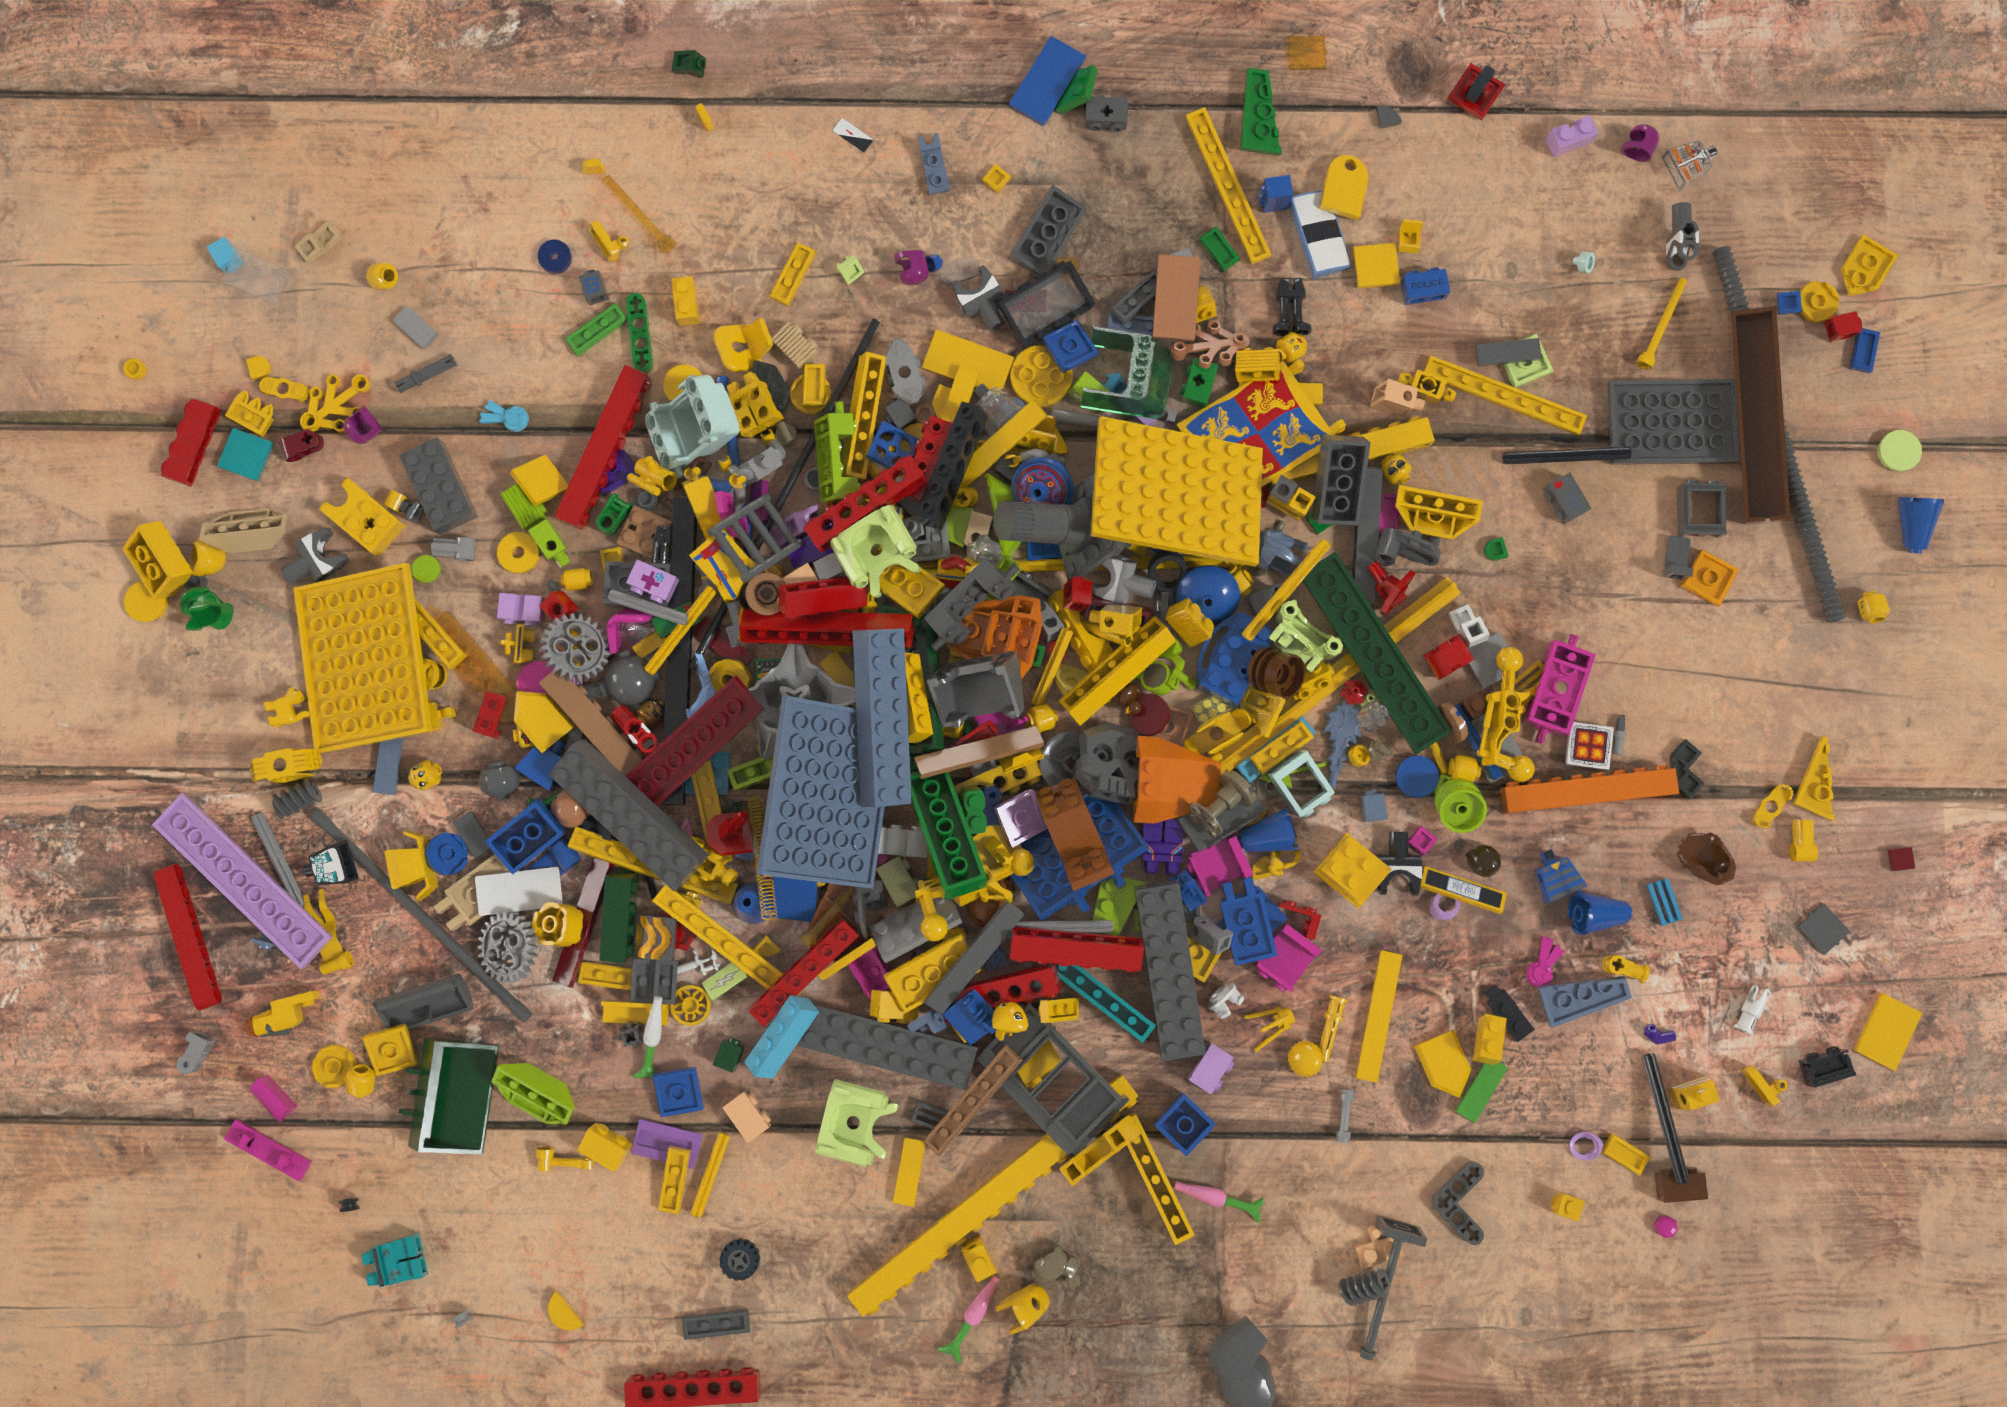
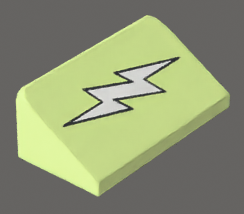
[702,962,749,1001]

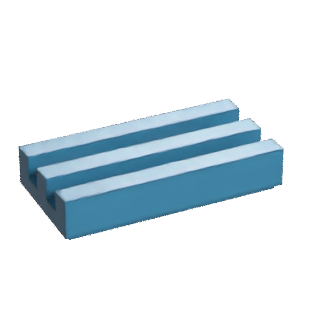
[1646,878,1683,926]

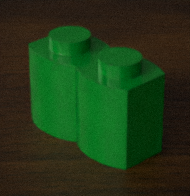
[959,786,987,834]

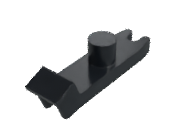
[582,815,614,841]

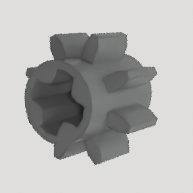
[618,1020,645,1049]

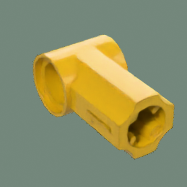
[1789,820,1818,862]

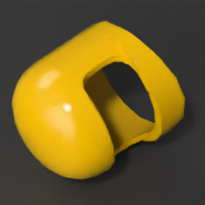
[423,659,448,690]

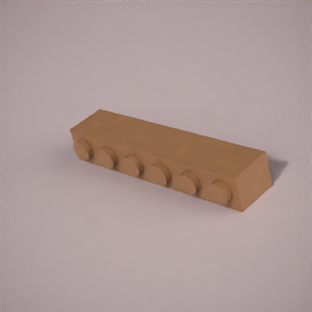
[539,671,645,776]

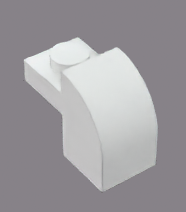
[1448,604,1490,648]

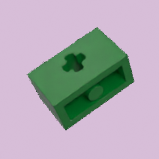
[1179,358,1219,408]

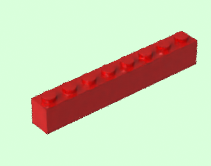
[554,364,652,530]
[739,609,914,647]

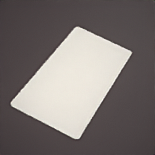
[475,867,563,916]

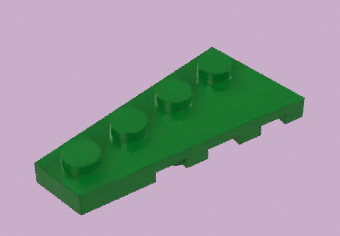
[1240,68,1282,156]

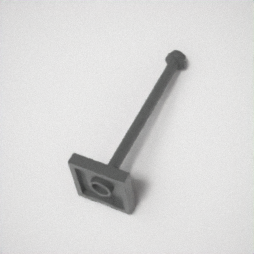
[1359,1215,1427,1360]

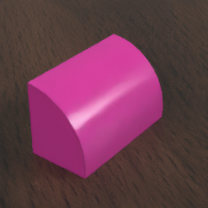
[249,1075,298,1122]

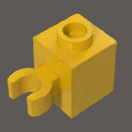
[428,700,456,731]

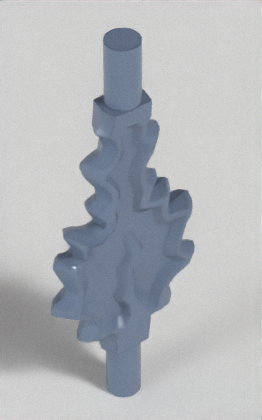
[1323,690,1365,789]

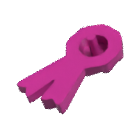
[1526,936,1565,988]

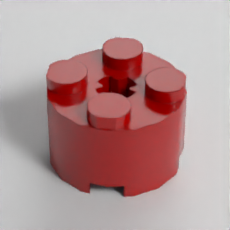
[1423,634,1474,680]

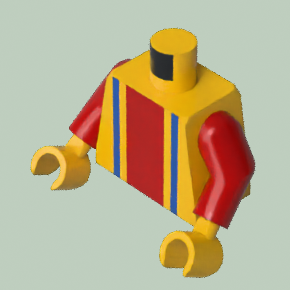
[924,555,977,590]

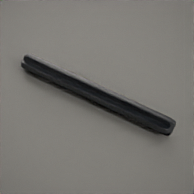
[1502,447,1632,464]
[1642,1053,1690,1185]

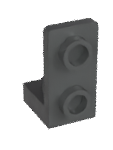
[1663,535,1693,580]

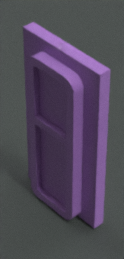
[631,1119,703,1169]

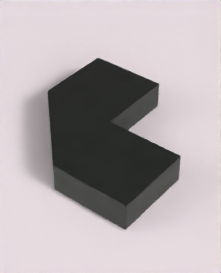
[752,360,790,412]
[1670,739,1705,799]

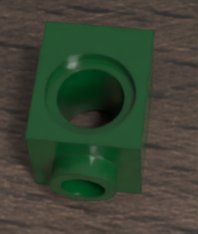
[713,1037,745,1073]

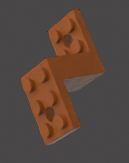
[1035,777,1115,891]

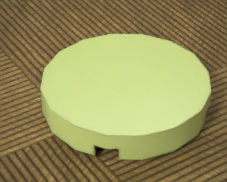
[1877,430,1922,472]

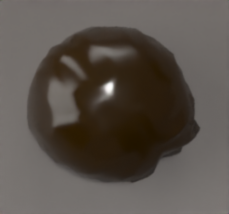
[1465,845,1501,877]

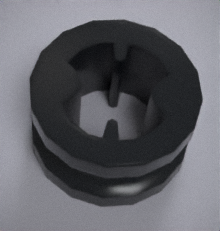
[338,1197,360,1212]

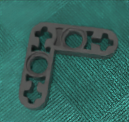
[1431,1161,1484,1245]

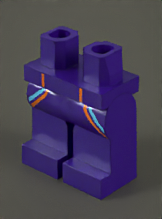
[1141,819,1184,875]

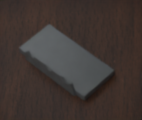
[1177,778,1266,853]

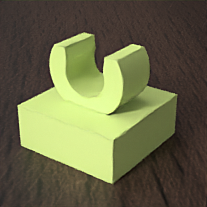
[836,255,865,285]

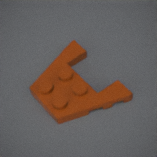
[805,883,885,961]

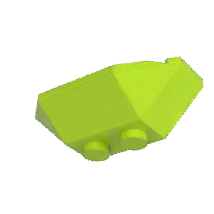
[985,473,1021,557]
[491,1063,575,1125]

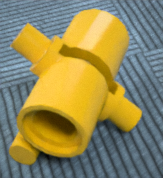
[627,456,677,496]

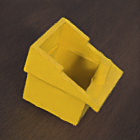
[1312,833,1392,909]

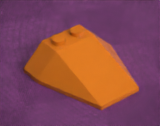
[946,595,1042,679]
[1133,736,1221,824]

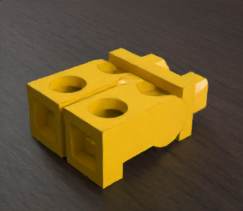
[727,372,784,438]

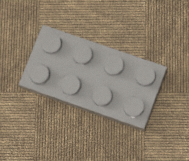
[870,897,963,963]

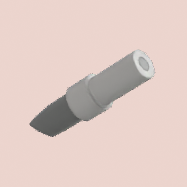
[1614,715,1626,755]

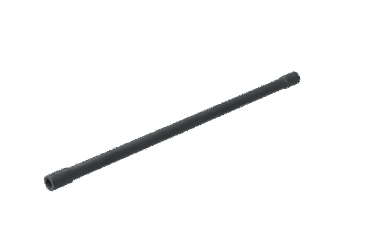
[310,808,533,1023]

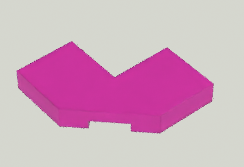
[715,491,749,538]

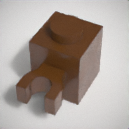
[1459,687,1493,721]

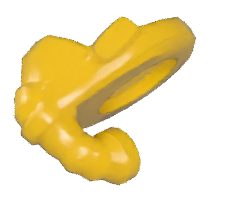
[1268,850,1301,876]

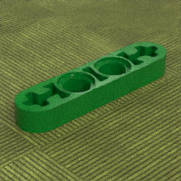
[626,293,653,374]

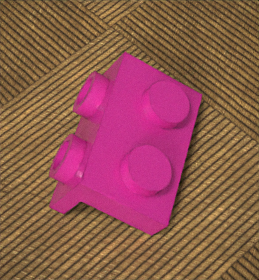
[848,946,891,1000]

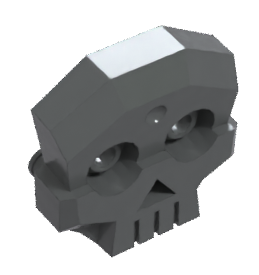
[1075,723,1140,806]

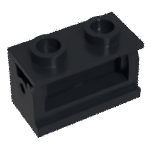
[1798,1046,1856,1087]

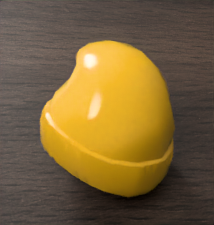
[191,538,227,577]

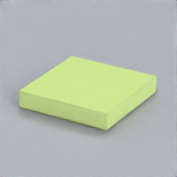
[1503,334,1553,388]

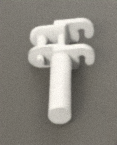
[677,946,720,975]

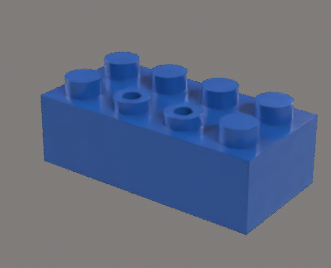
[1196,611,1275,709]

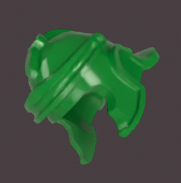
[180,587,234,631]

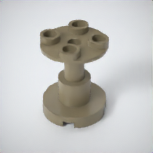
[1189,769,1257,838]

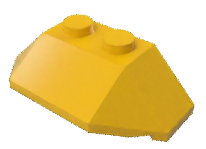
[1395,485,1483,540]

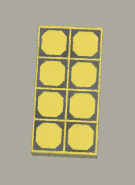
[1190,696,1233,725]

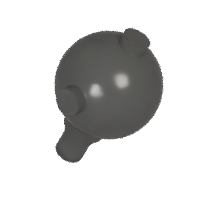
[582,650,661,711]

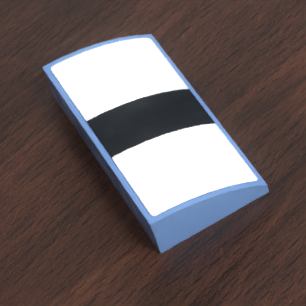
[1289,190,1353,279]

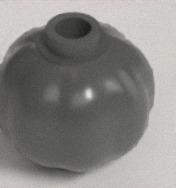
[478,760,520,801]

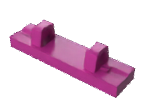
[224,1119,312,1181]

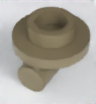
[775,421,797,445]
[1368,739,1392,761]

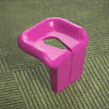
[607,608,654,653]

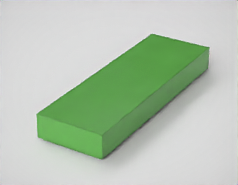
[565,302,628,357]
[1455,1062,1508,1123]

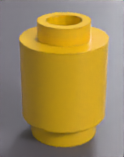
[561,568,593,591]

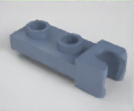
[918,133,950,195]

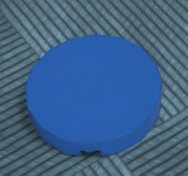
[1395,756,1439,798]
[425,833,468,876]

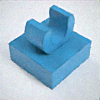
[1100,372,1128,402]

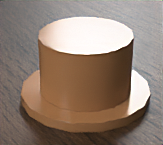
[746,573,786,615]

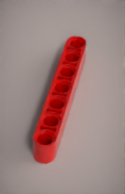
[154,863,222,1011]

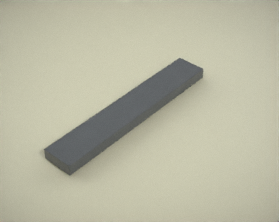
[924,900,1024,1015]

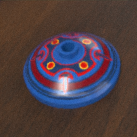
[1011,457,1074,504]

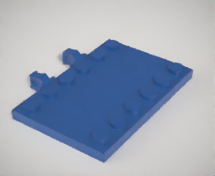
[1011,793,1149,921]

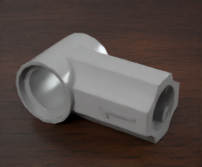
[431,537,476,561]

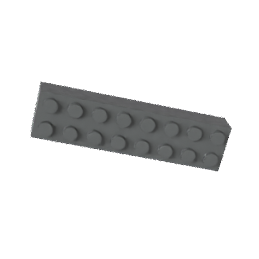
[549,739,709,891]
[1134,880,1206,1061]
[798,1002,978,1090]

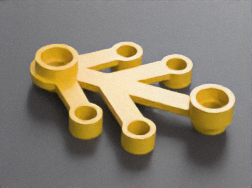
[300,374,371,433]

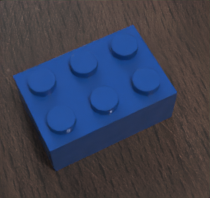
[485,797,566,875]

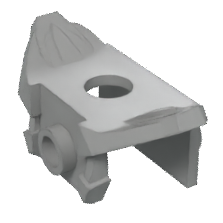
[885,337,927,404]

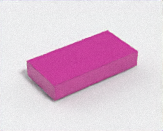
[1379,493,1400,536]

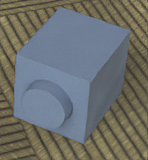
[1359,790,1388,823]

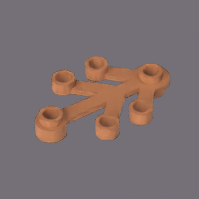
[1170,320,1250,369]

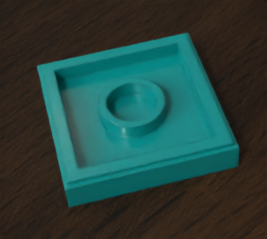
[217,428,274,482]

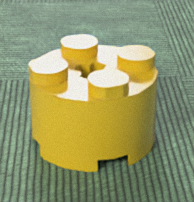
[532,902,583,947]

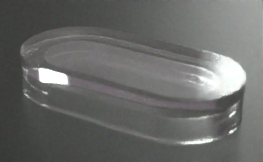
[939,257,979,286]

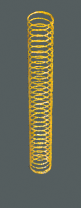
[748,796,777,920]

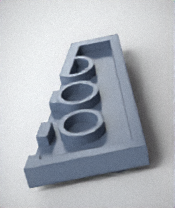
[1537,976,1632,1028]

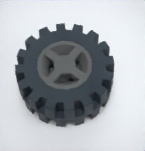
[719,1238,760,1281]

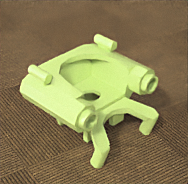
[830,505,921,598]
[1269,600,1343,672]
[815,1079,898,1168]

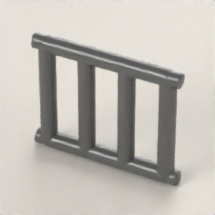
[707,493,803,583]

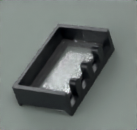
[997,260,1096,350]

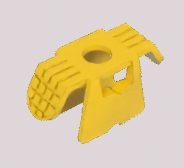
[1184,708,1251,755]
[250,748,322,783]
[385,830,438,901]

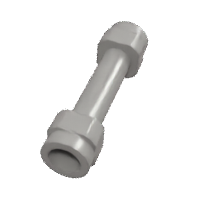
[1336,1089,1354,1143]

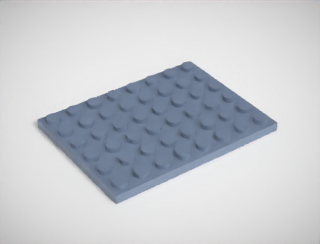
[757,696,884,889]

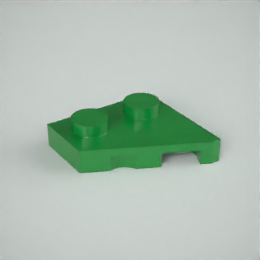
[1055,64,1098,115]

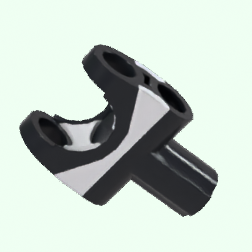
[1376,832,1422,896]

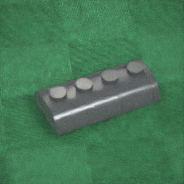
[373,973,473,1030]

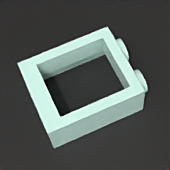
[1267,750,1335,818]

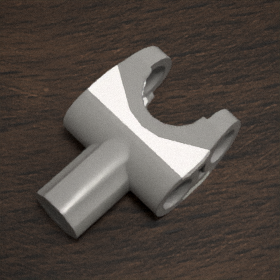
[1092,555,1156,604]

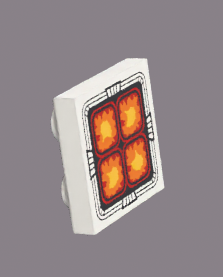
[1565,722,1614,770]

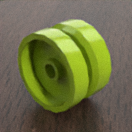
[1434,778,1487,833]

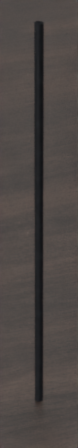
[688,318,880,671]

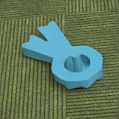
[479,400,529,432]

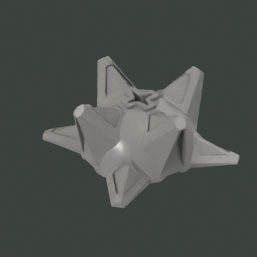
[748,644,856,759]

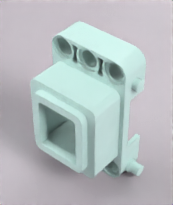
[645,375,739,478]

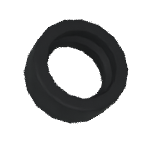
[1148,550,1188,593]

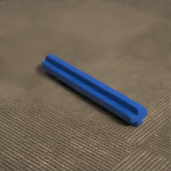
[1454,703,1503,780]

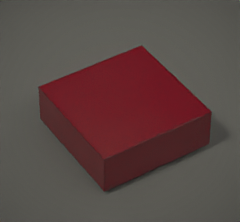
[1888,847,1915,871]

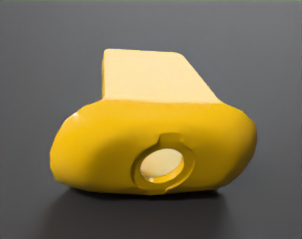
[995,1283,1050,1335]

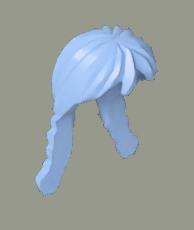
[686,653,717,718]

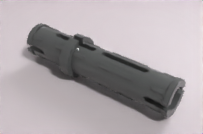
[394,354,458,394]

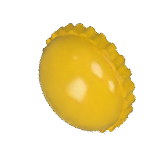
[1288,1040,1324,1078]

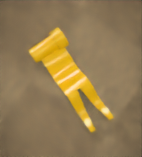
[303,888,354,975]

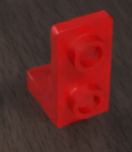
[472,691,507,740]
[1277,900,1322,940]

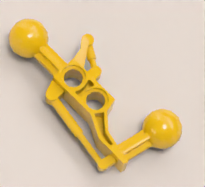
[1477,647,1537,782]
[915,849,1035,941]

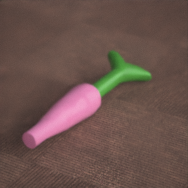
[1174,1181,1264,1223]
[938,1275,1000,1363]

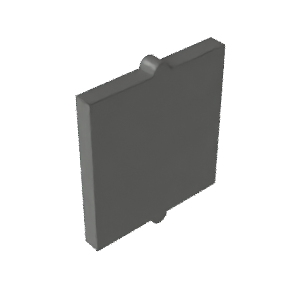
[1797,903,1850,955]

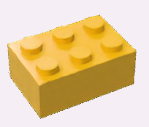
[122,520,193,601]

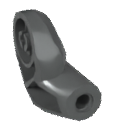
[1208,1315,1276,1407]

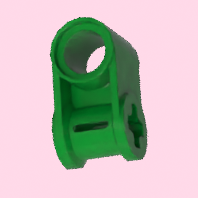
[596,493,633,535]

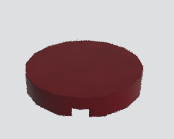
[1128,693,1170,736]

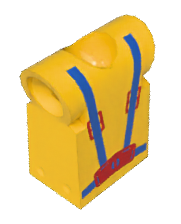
[689,530,767,605]

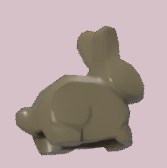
[1030,1244,1081,1290]

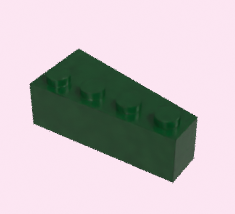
[599,867,640,963]

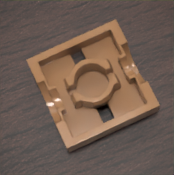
[616,505,673,559]

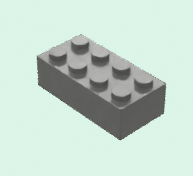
[1312,435,1371,526]
[399,437,478,535]

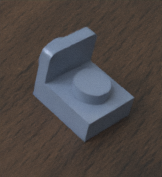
[907,1010,947,1034]

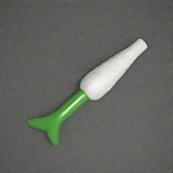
[633,996,662,1079]

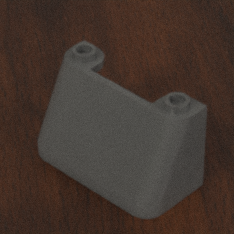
[927,651,1024,728]

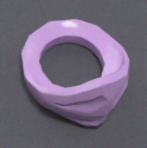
[1430,894,1460,920]
[1569,1131,1603,1161]

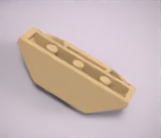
[199,507,288,554]

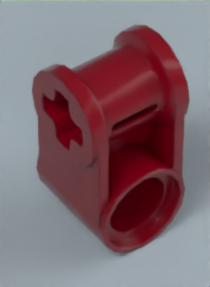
[279,429,324,462]

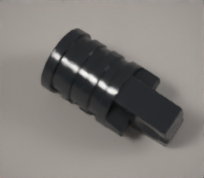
[651,526,672,564]

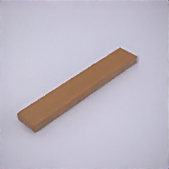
[914,726,1044,779]
[924,1045,1023,1156]

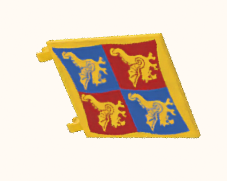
[1177,359,1346,488]

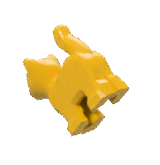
[264,687,310,728]

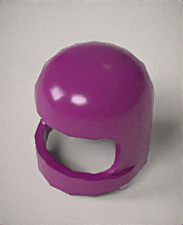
[1621,124,1659,162]
[894,250,929,286]
[343,405,383,444]

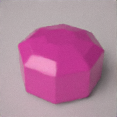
[1654,1215,1678,1238]

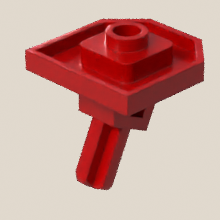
[1367,561,1416,617]
[706,811,753,856]

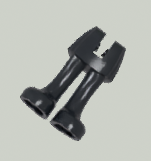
[1272,278,1312,337]

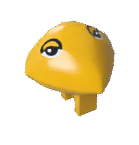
[992,1002,1029,1041]

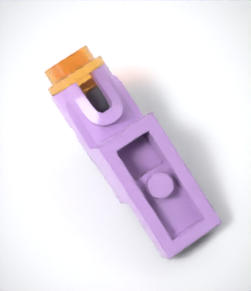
[769,500,835,548]

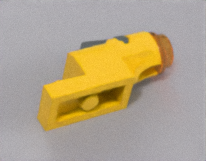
[245,990,322,1037]

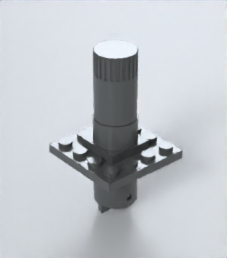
[993,472,1132,581]

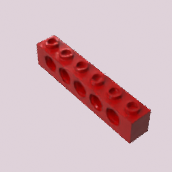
[803,455,927,554]
[749,917,859,1027]
[930,963,1062,1023]
[624,1367,761,1407]

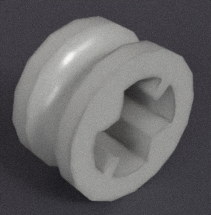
[451,1309,473,1329]

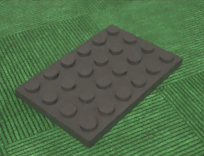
[1608,379,1740,465]

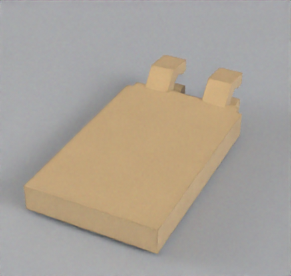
[433,854,510,932]

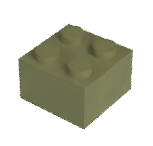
[876,856,919,907]

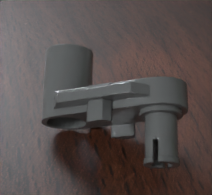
[1374,528,1441,566]

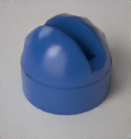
[926,254,943,272]

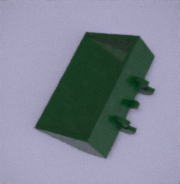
[399,1037,499,1155]

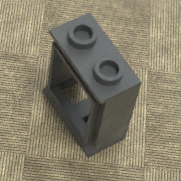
[1677,480,1727,538]

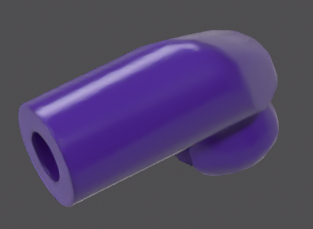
[1644,1024,1676,1045]

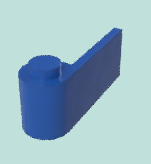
[527,837,582,877]

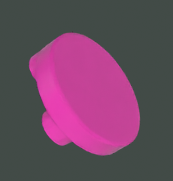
[517,661,553,693]

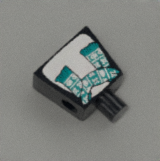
[303,839,359,885]

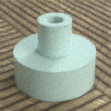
[1573,251,1595,273]

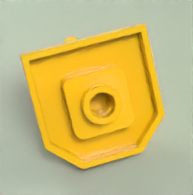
[972,824,1023,870]

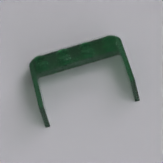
[1080,326,1173,419]

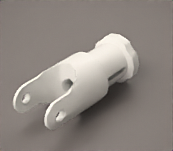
[1734,985,1771,1035]

